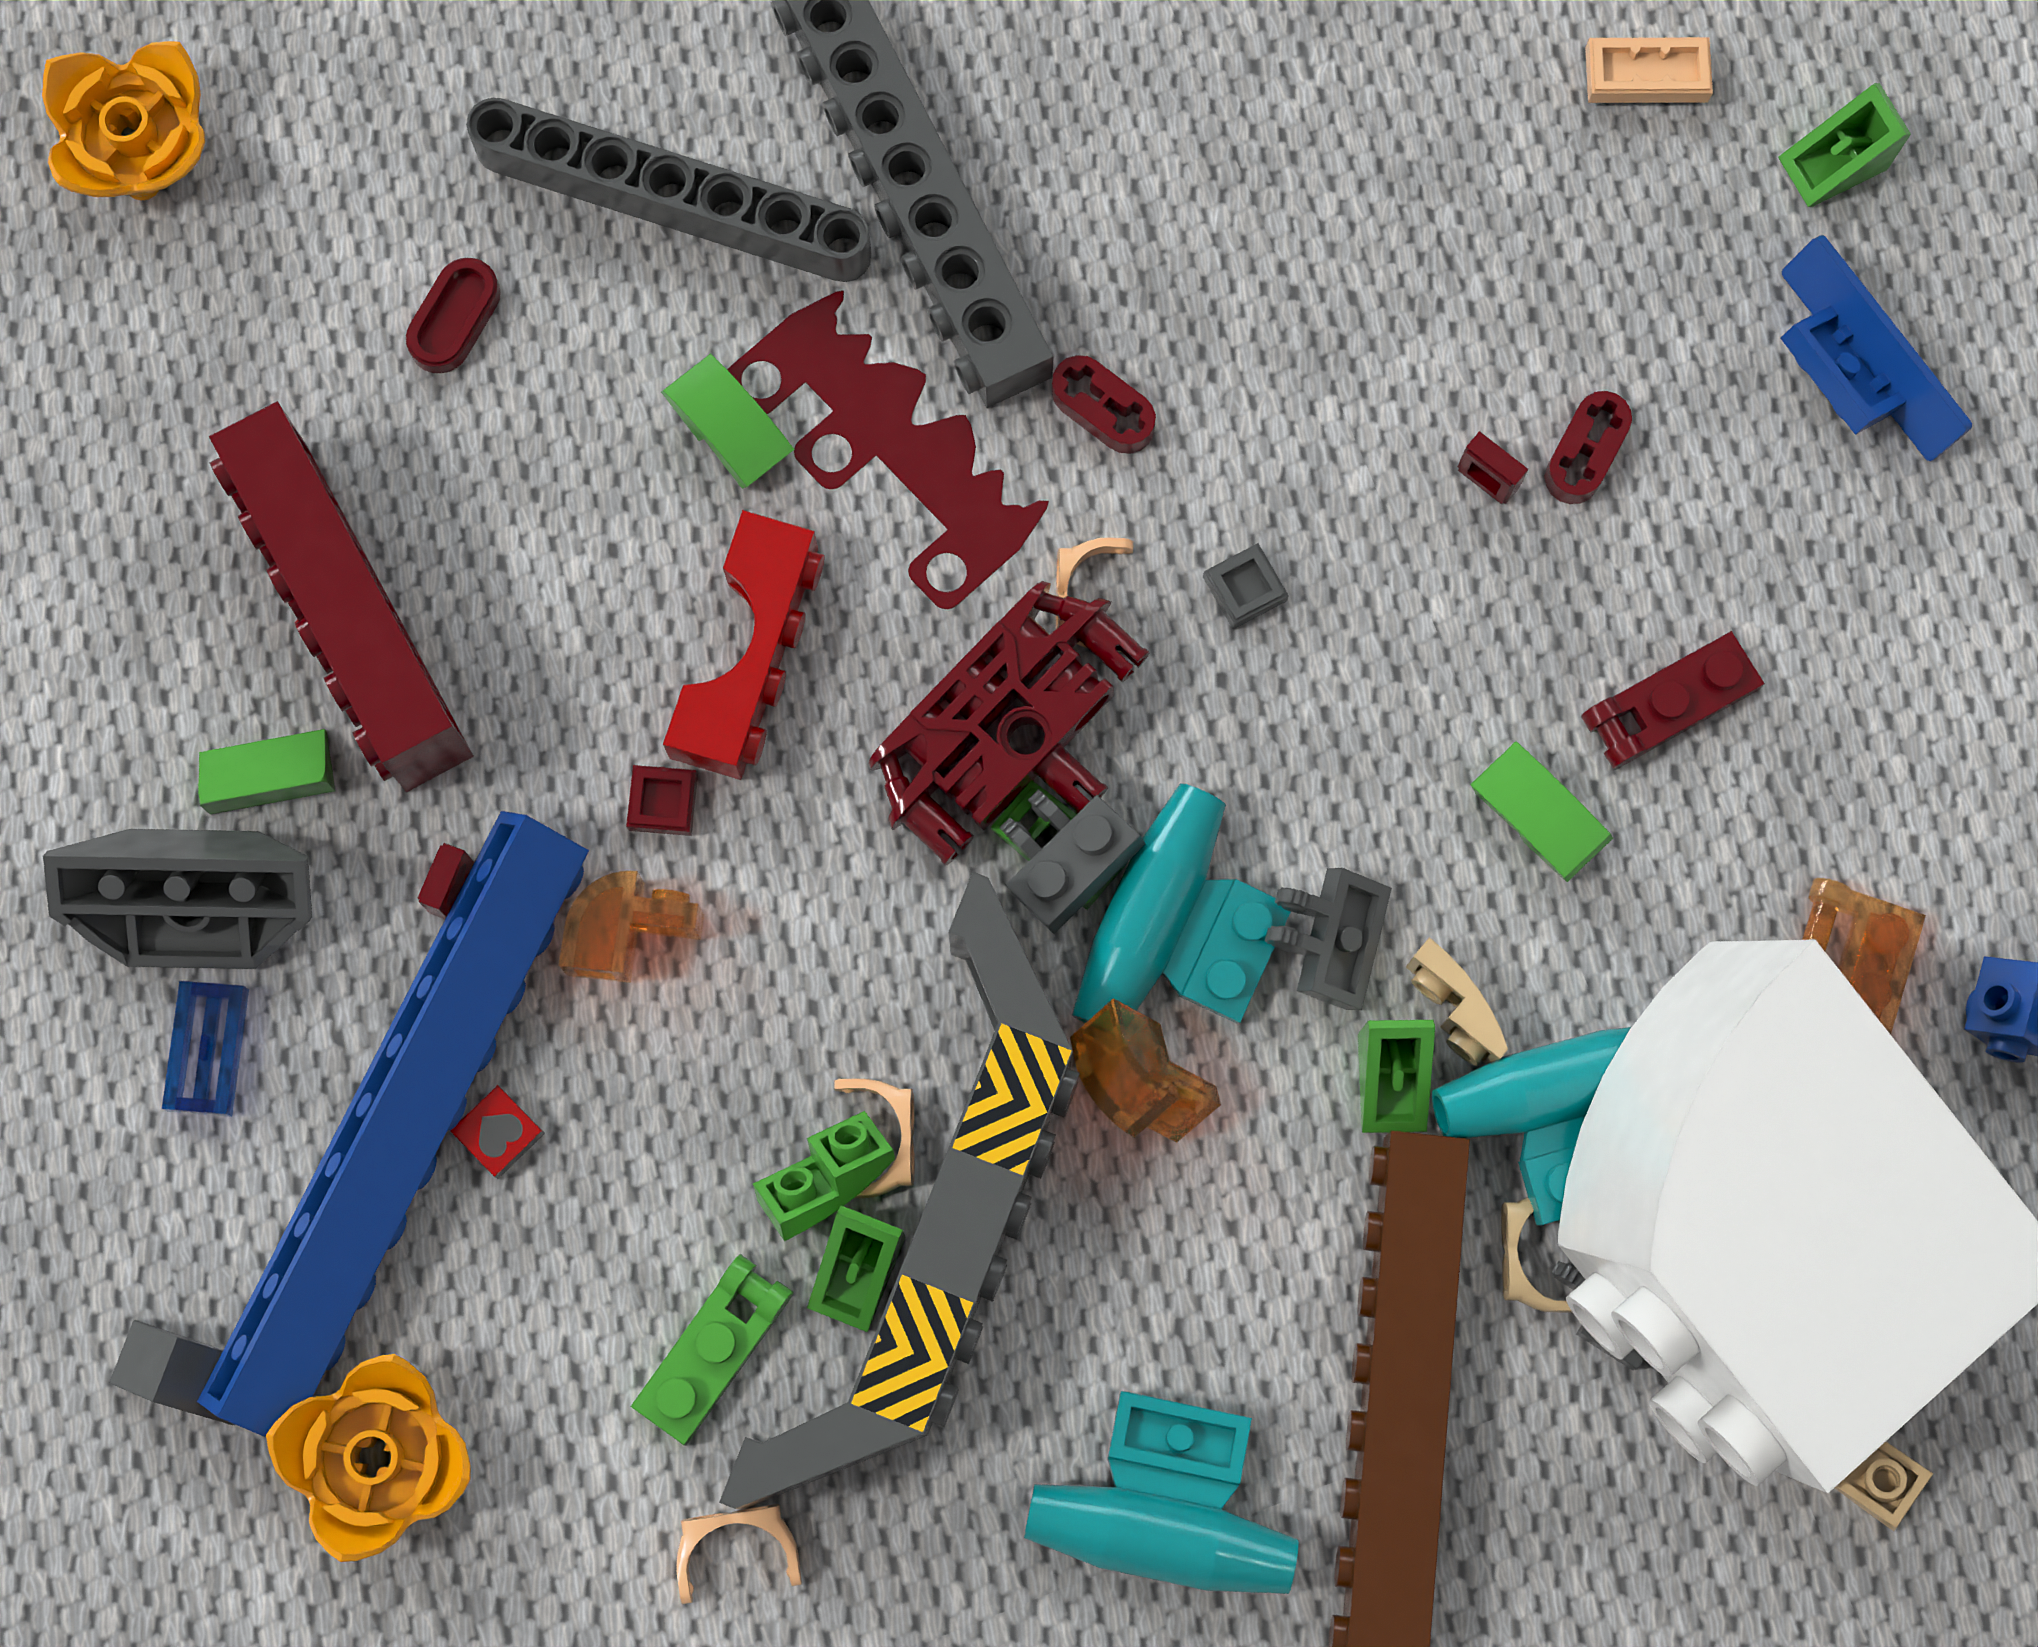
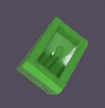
[1778,83,1911,207]
[1358,1020,1435,1133]
[807,1205,906,1332]

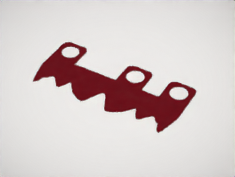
[727,290,1049,609]

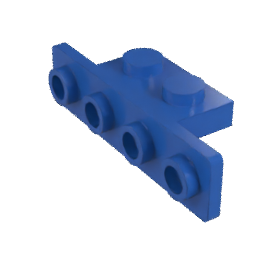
[1780,235,1972,461]

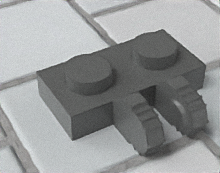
[999,789,1146,934]
[1265,868,1392,1010]

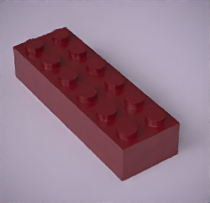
[209,401,474,792]

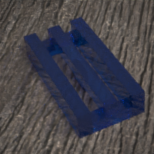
[162,981,249,1117]

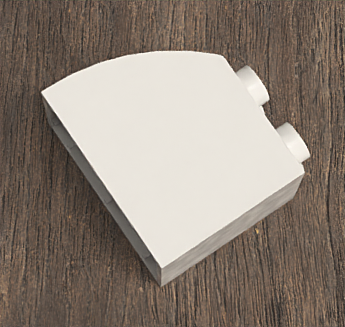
[1558,940,2038,1493]

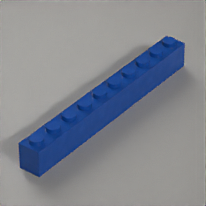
[197,811,589,1437]

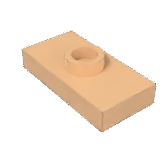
[1585,37,1713,103]

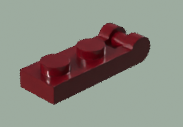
[1581,631,1765,770]

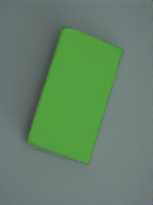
[198,729,336,815]

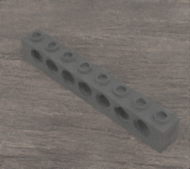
[771,0,1053,408]

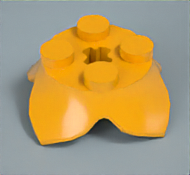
[42,41,205,201]
[266,1354,471,1562]

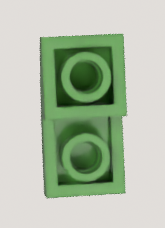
[661,353,795,489]
[1470,741,1613,882]
[753,1111,895,1242]

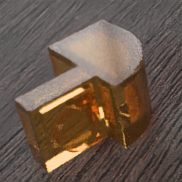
[559,871,704,983]
[1070,998,1221,1143]

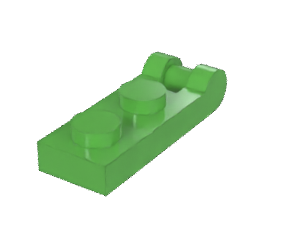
[630,1254,794,1446]

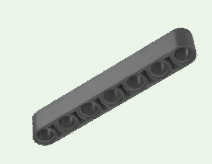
[466,97,872,282]

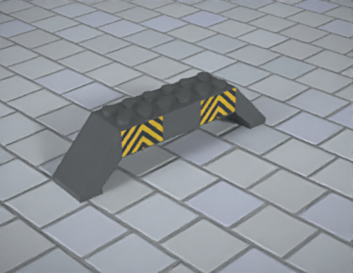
[719,872,1080,1509]

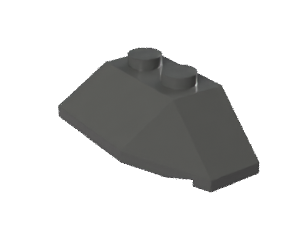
[43,829,312,969]

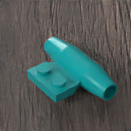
[1072,783,1291,1037]
[1432,1027,1631,1225]
[1024,1391,1299,1594]

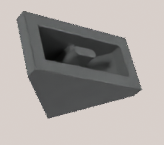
[109,1320,235,1426]

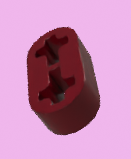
[1052,355,1156,454]
[1544,391,1632,504]

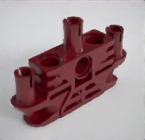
[868,581,1150,866]

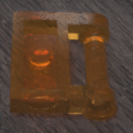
[1802,878,1926,1034]

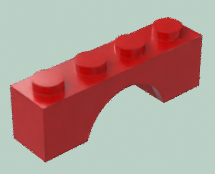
[663,510,825,780]

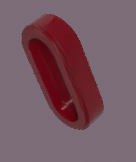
[406,258,501,373]

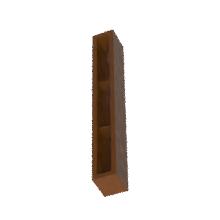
[1329,1130,1470,1647]

